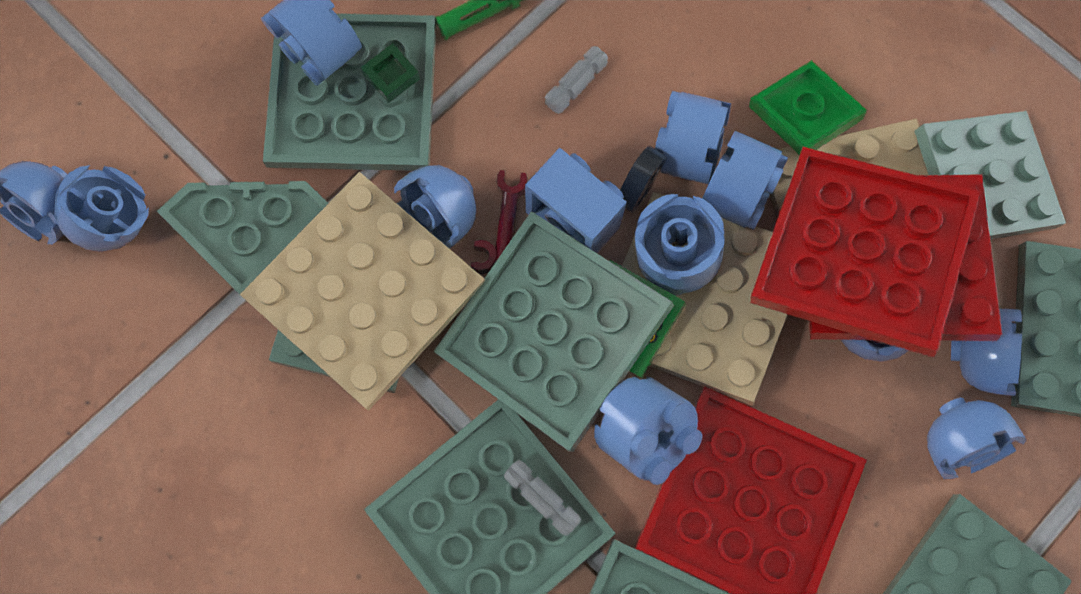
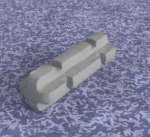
[545,46,608,114]
[504,460,580,536]

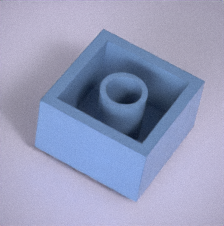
[525,148,627,253]

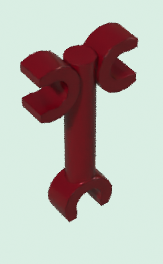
[471,170,528,274]

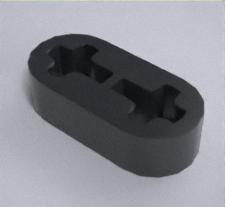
[620,145,667,213]

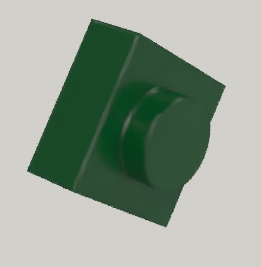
[360,43,420,103]

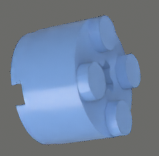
[261,0,362,86]
[655,91,731,185]
[702,130,788,230]
[635,194,725,296]
[594,376,702,485]

